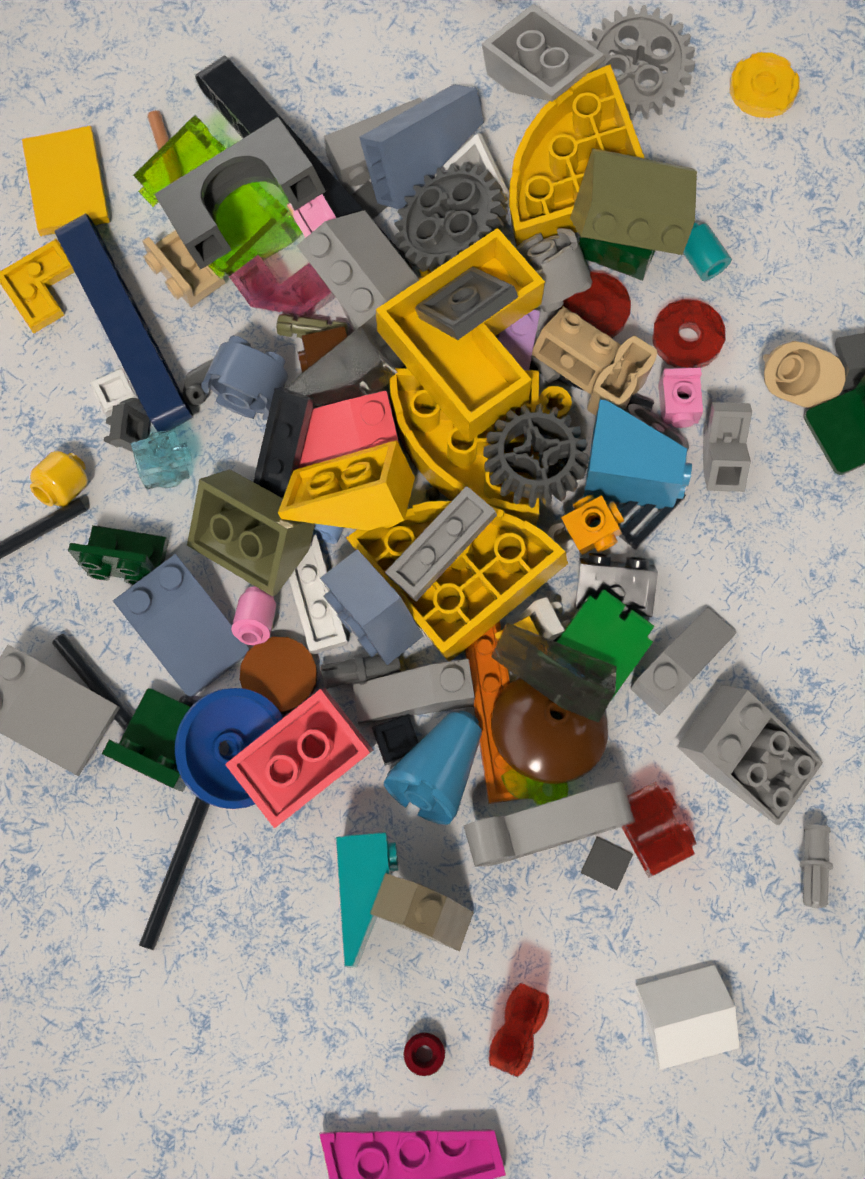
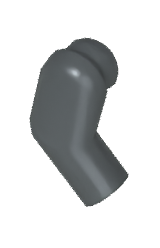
[183,358,214,406]

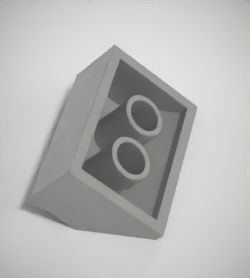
[297,210,419,340]

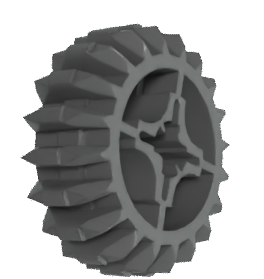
[483,403,589,508]

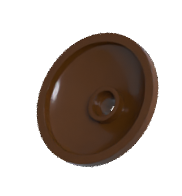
[491,672,608,784]

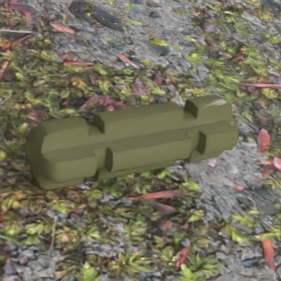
[276,314,348,338]

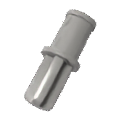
[800,825,833,908]

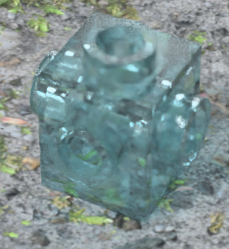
[131,431,193,490]

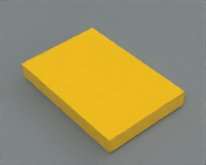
[22,125,110,236]

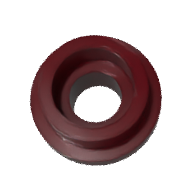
[404,1032,445,1076]

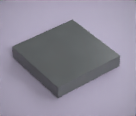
[415,267,518,340]

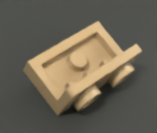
[143,230,225,307]

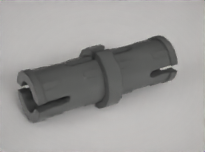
[320,654,401,689]

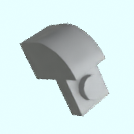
[703,402,752,492]

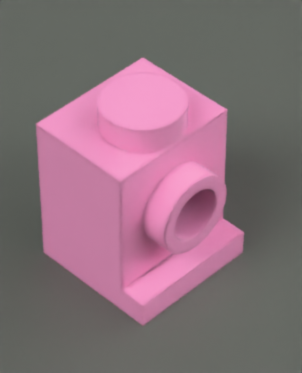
[658,368,703,428]

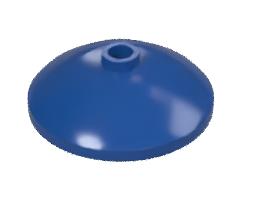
[175,688,283,809]

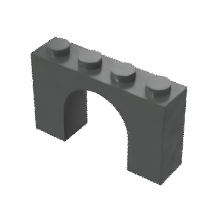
[154,117,326,270]

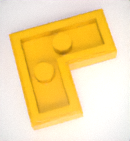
[0,239,74,334]

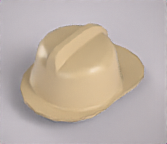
[763,341,846,408]

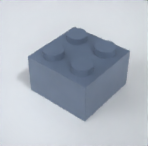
[320,549,423,665]

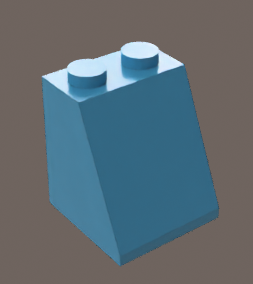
[583,399,692,509]

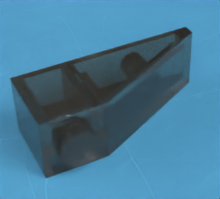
[285,327,398,409]
[491,622,617,723]

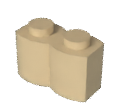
[587,336,657,416]

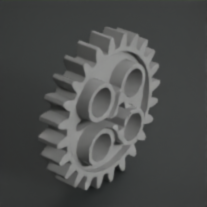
[587,5,695,120]

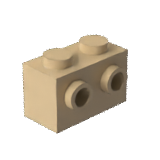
[532,307,621,395]

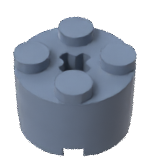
[201,336,288,420]

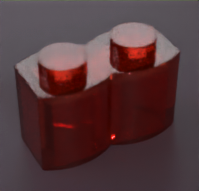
[621,781,697,878]
[487,983,549,1077]

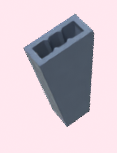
[359,84,484,209]

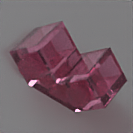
[229,255,336,317]

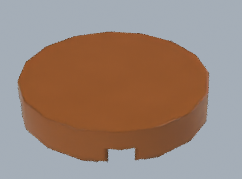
[239,637,317,714]

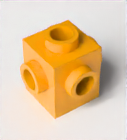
[561,495,624,555]

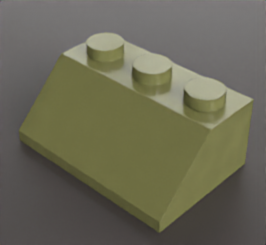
[570,148,697,255]
[187,469,315,596]

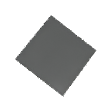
[351,180,388,219]
[581,837,633,891]

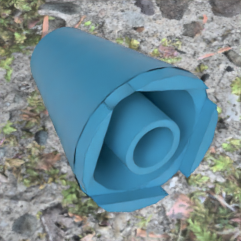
[384,711,482,825]

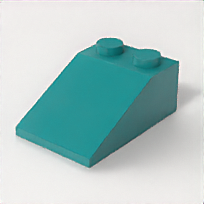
[336,833,399,968]

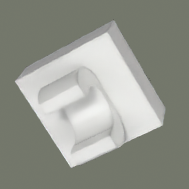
[519,597,570,647]

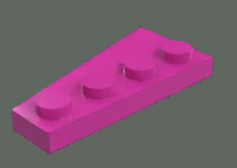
[319,1129,506,1179]

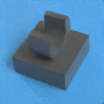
[104,404,149,453]

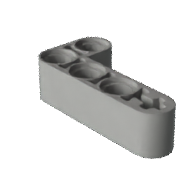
[464,782,635,867]

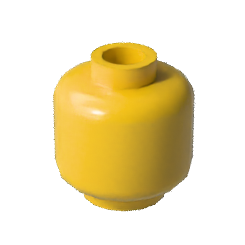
[30,451,87,507]

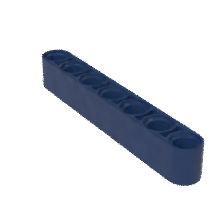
[55,213,194,436]

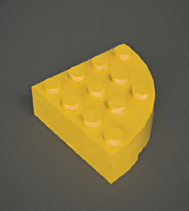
[509,64,645,247]
[388,368,539,526]
[346,501,568,662]

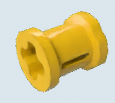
[539,386,572,419]

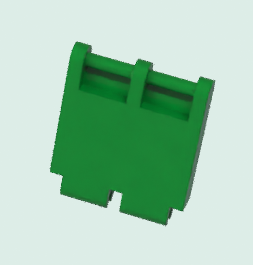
[544,590,654,705]

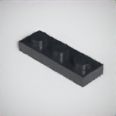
[253,387,315,498]

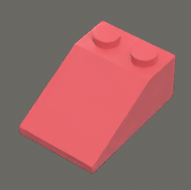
[298,391,399,469]
[225,688,373,829]

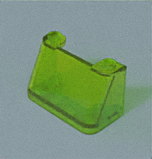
[133,115,303,280]

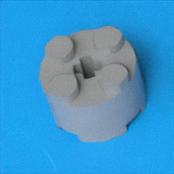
[516,228,592,312]

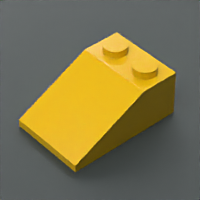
[278,440,415,531]

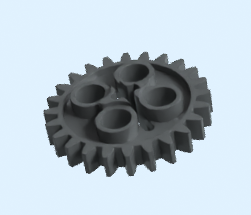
[394,162,508,272]

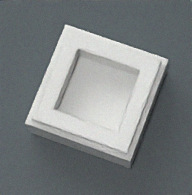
[90,368,140,418]

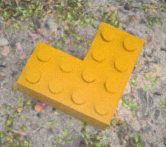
[375,228,545,442]

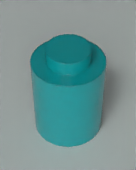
[683,223,732,281]

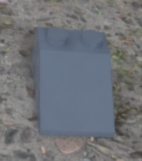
[113,554,250,698]

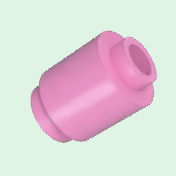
[231,586,276,645]

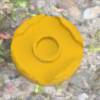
[729,52,800,118]

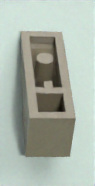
[370,873,474,951]

